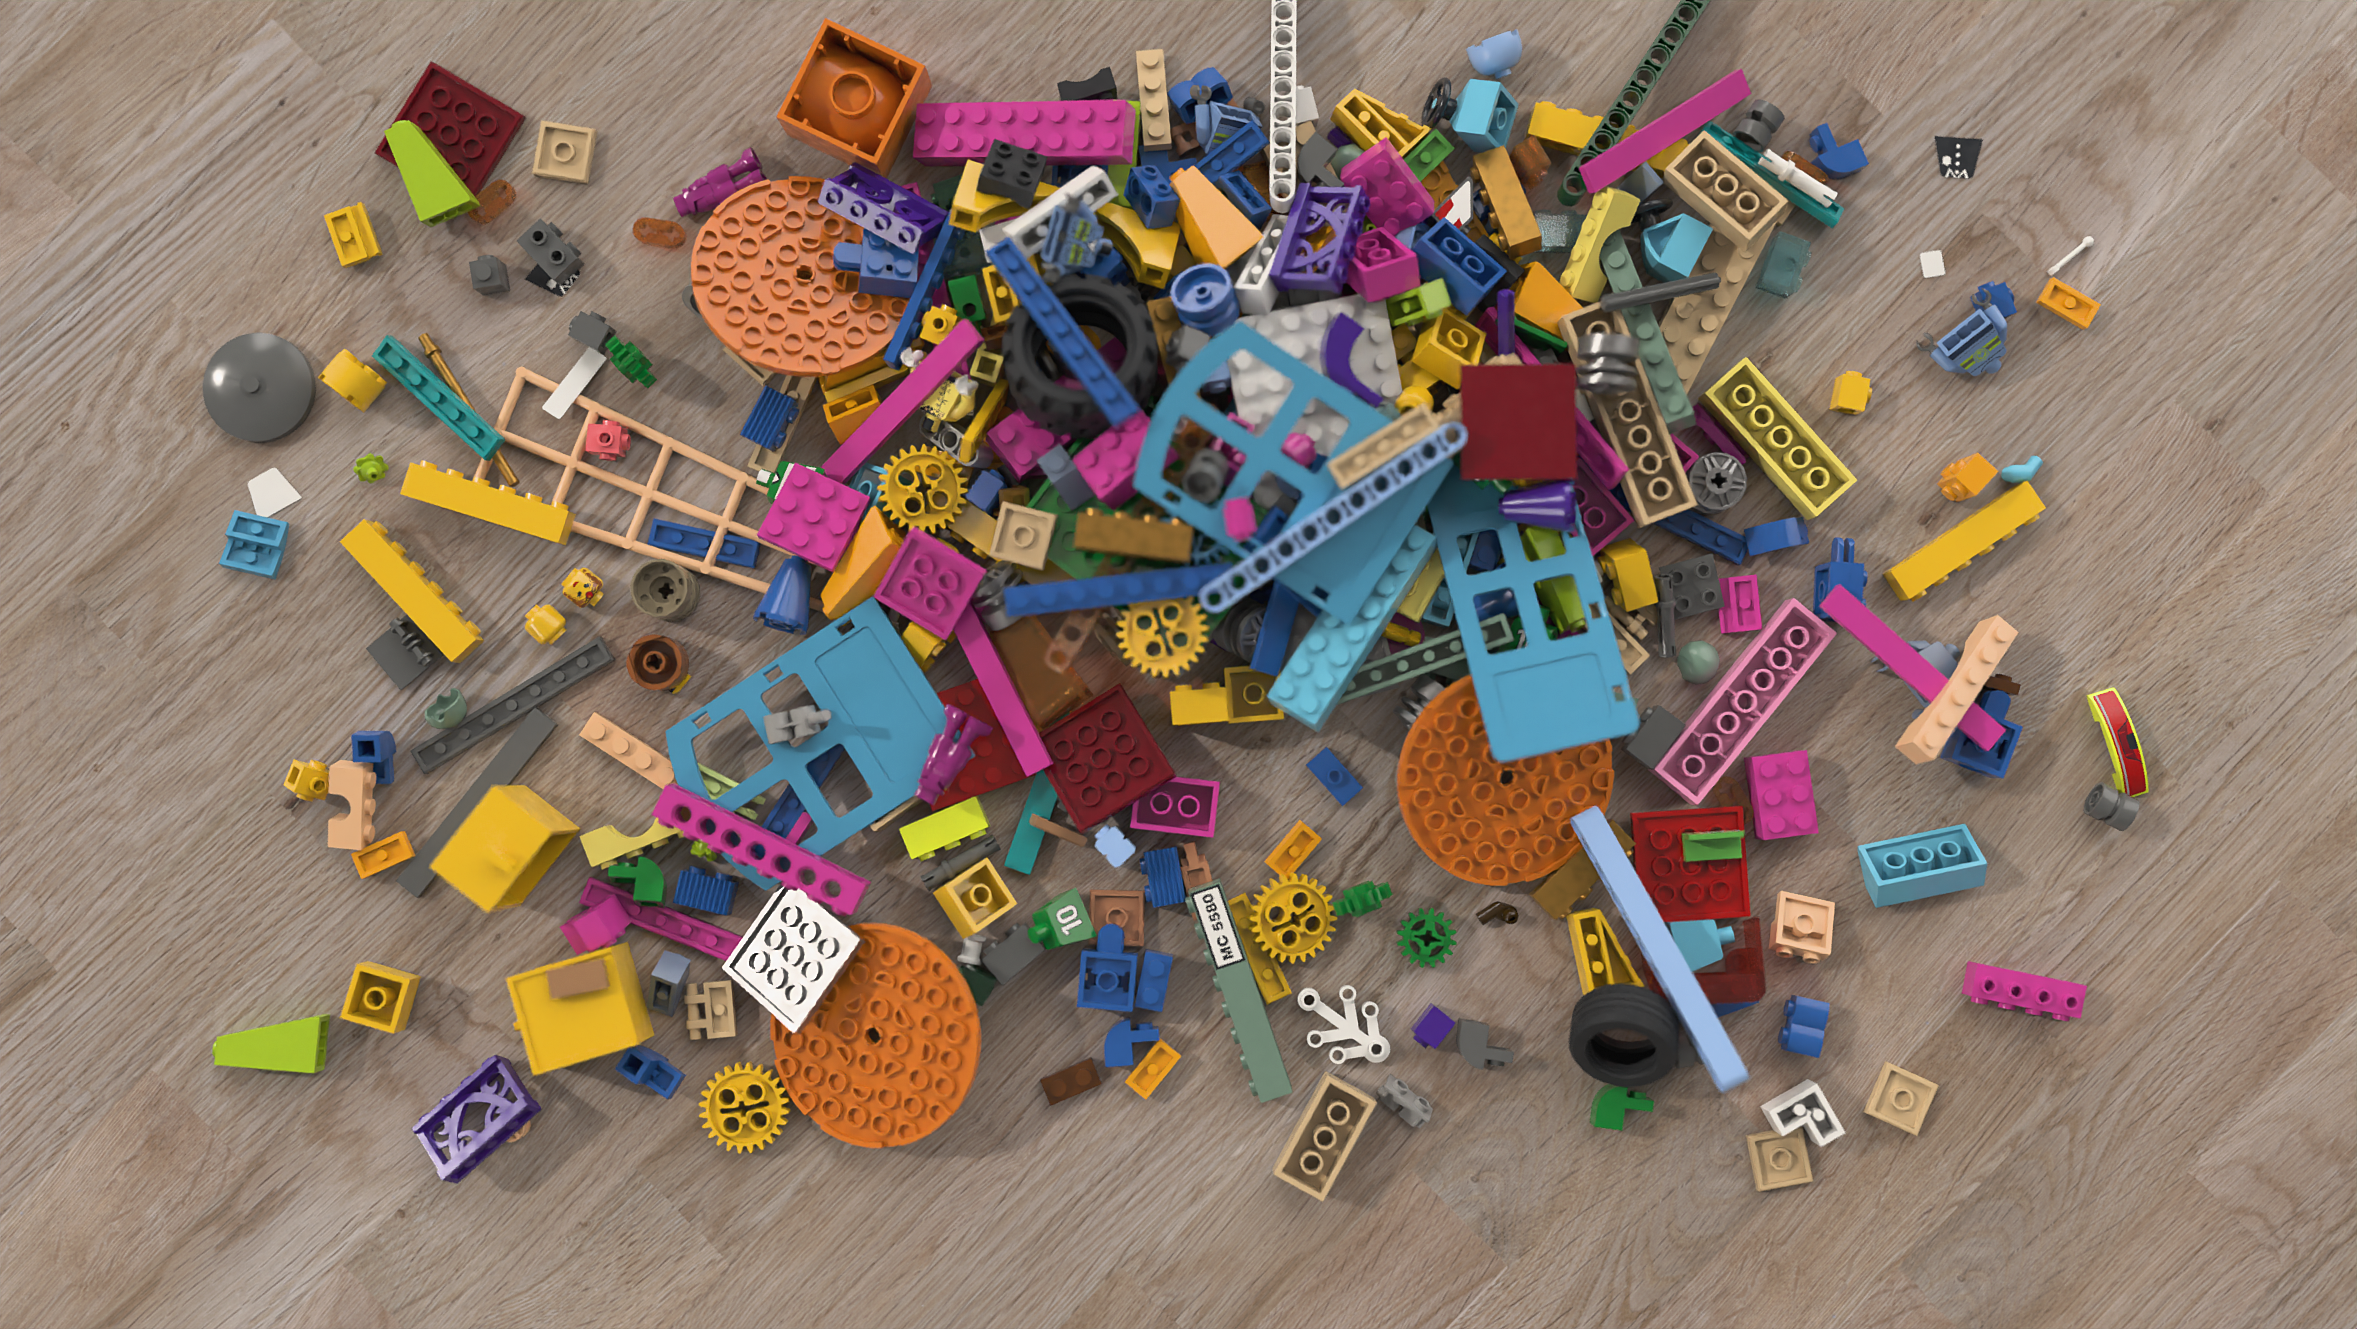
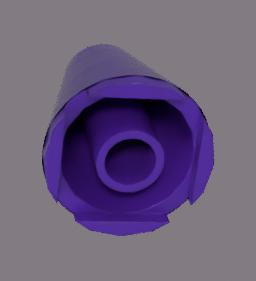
[1498,479,1576,532]

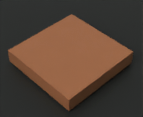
[1088,889,1145,946]

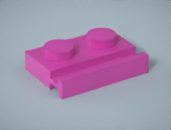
[1719,574,1763,634]

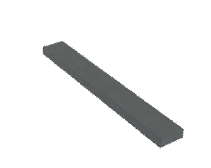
[411,636,615,774]
[396,708,558,898]

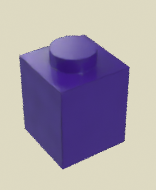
[1410,1003,1456,1049]

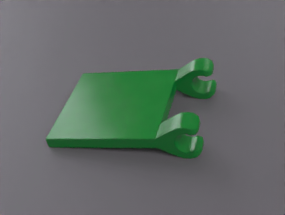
[1495,317,1568,358]

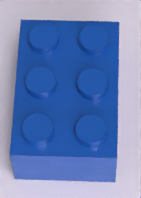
[1411,217,1507,316]

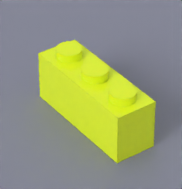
[899,796,991,862]

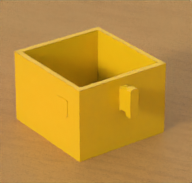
[430,785,580,913]
[506,942,655,1076]

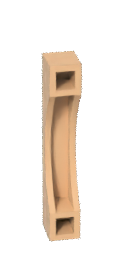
[1895,615,2019,764]

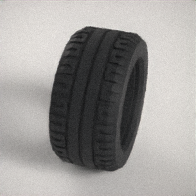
[1569,983,1680,1087]

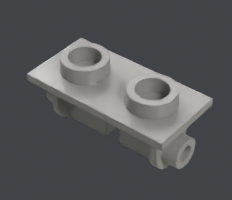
[1376,1074,1433,1129]

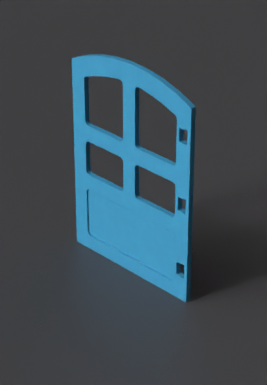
[1133,321,1454,626]
[665,596,976,891]

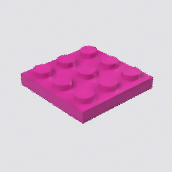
[757,463,871,572]
[874,527,987,640]

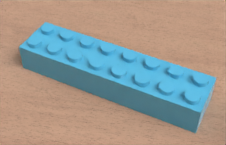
[1267,524,1437,732]

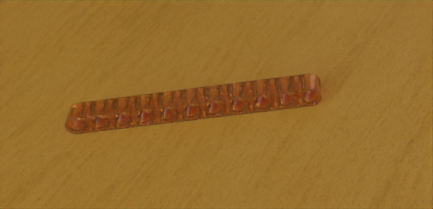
[1045,403,1218,673]

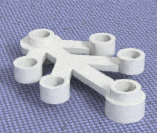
[1297,985,1390,1064]

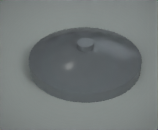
[203,333,316,443]

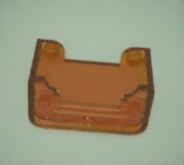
[988,614,1094,733]

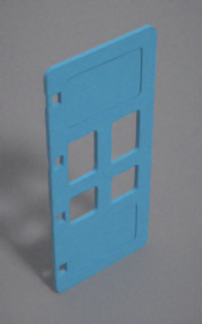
[1427,463,1639,763]

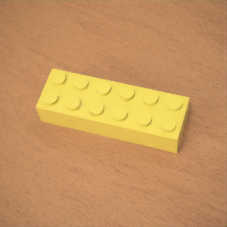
[1697,357,1857,520]

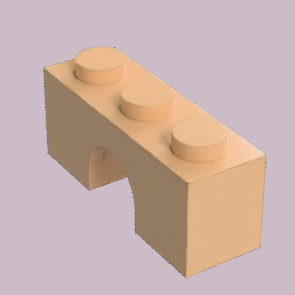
[328,760,376,850]

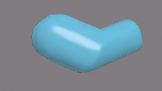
[2001,456,2043,483]

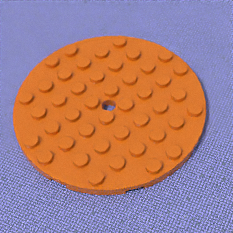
[691,176,910,377]
[1397,675,1614,886]
[770,923,981,1148]

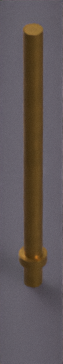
[418,333,520,488]

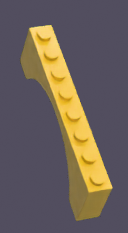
[949,160,1181,289]

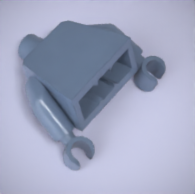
[1871,640,1960,719]

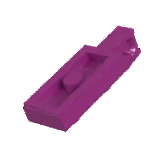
[1692,402,1749,465]

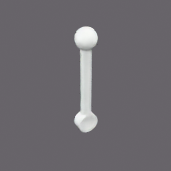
[2047,237,2094,276]

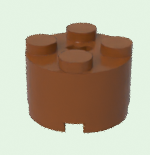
[626,634,689,691]

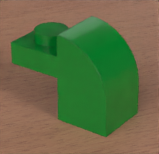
[608,856,667,908]
[1589,1084,1654,1131]

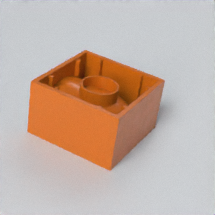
[776,18,932,179]

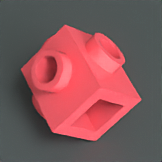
[585,420,631,461]

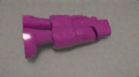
[673,147,767,217]
[914,703,993,805]

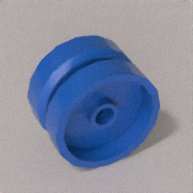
[1170,264,1240,337]

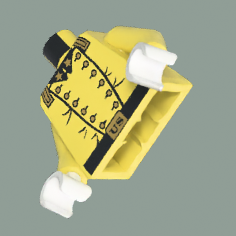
[901,347,979,432]

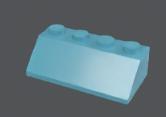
[1857,824,1987,908]

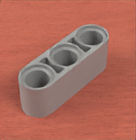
[919,414,993,469]

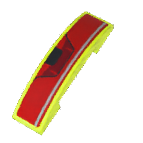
[2086,687,2149,797]

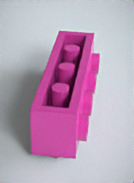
[1962,961,2087,1022]

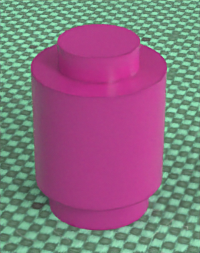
[1223,497,1256,541]

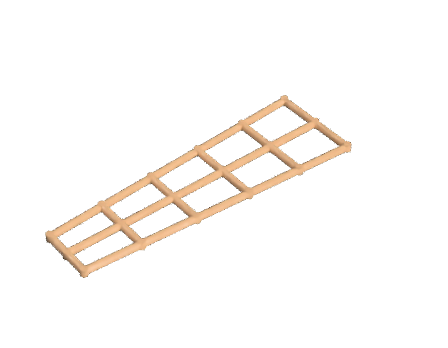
[472,367,852,622]

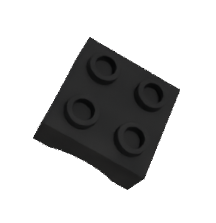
[1057,66,1118,101]
[976,139,1047,209]
[1475,234,1525,313]

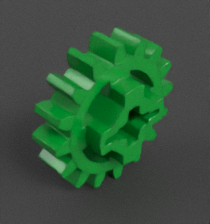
[605,336,657,389]
[1332,881,1393,917]
[1396,907,1457,968]

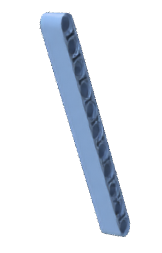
[1199,423,1467,612]
[1570,806,1749,1093]

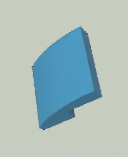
[219,510,289,580]

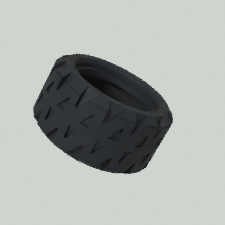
[1003,274,1158,439]

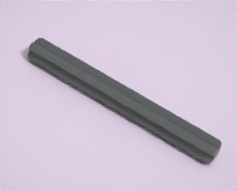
[1599,272,1721,312]

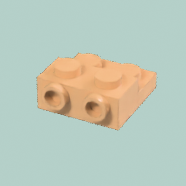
[1769,891,1835,964]

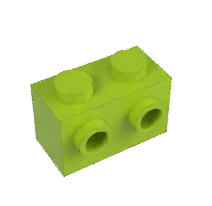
[1385,278,1452,327]

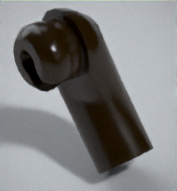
[1476,901,1519,925]

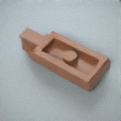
[1180,841,1213,921]

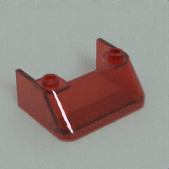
[1641,917,1766,1006]

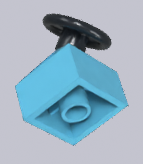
[1421,77,1519,153]
[1631,198,1713,283]

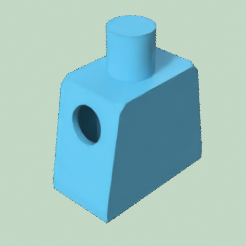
[1664,919,1735,972]

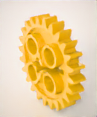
[877,444,968,534]
[1116,596,1209,678]
[1247,872,1337,964]
[699,1061,791,1154]

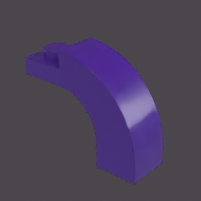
[1320,312,1384,408]

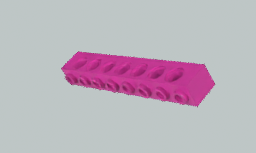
[651,783,871,916]

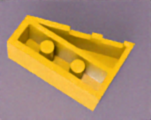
[1330,89,1431,160]
[1566,908,1644,995]

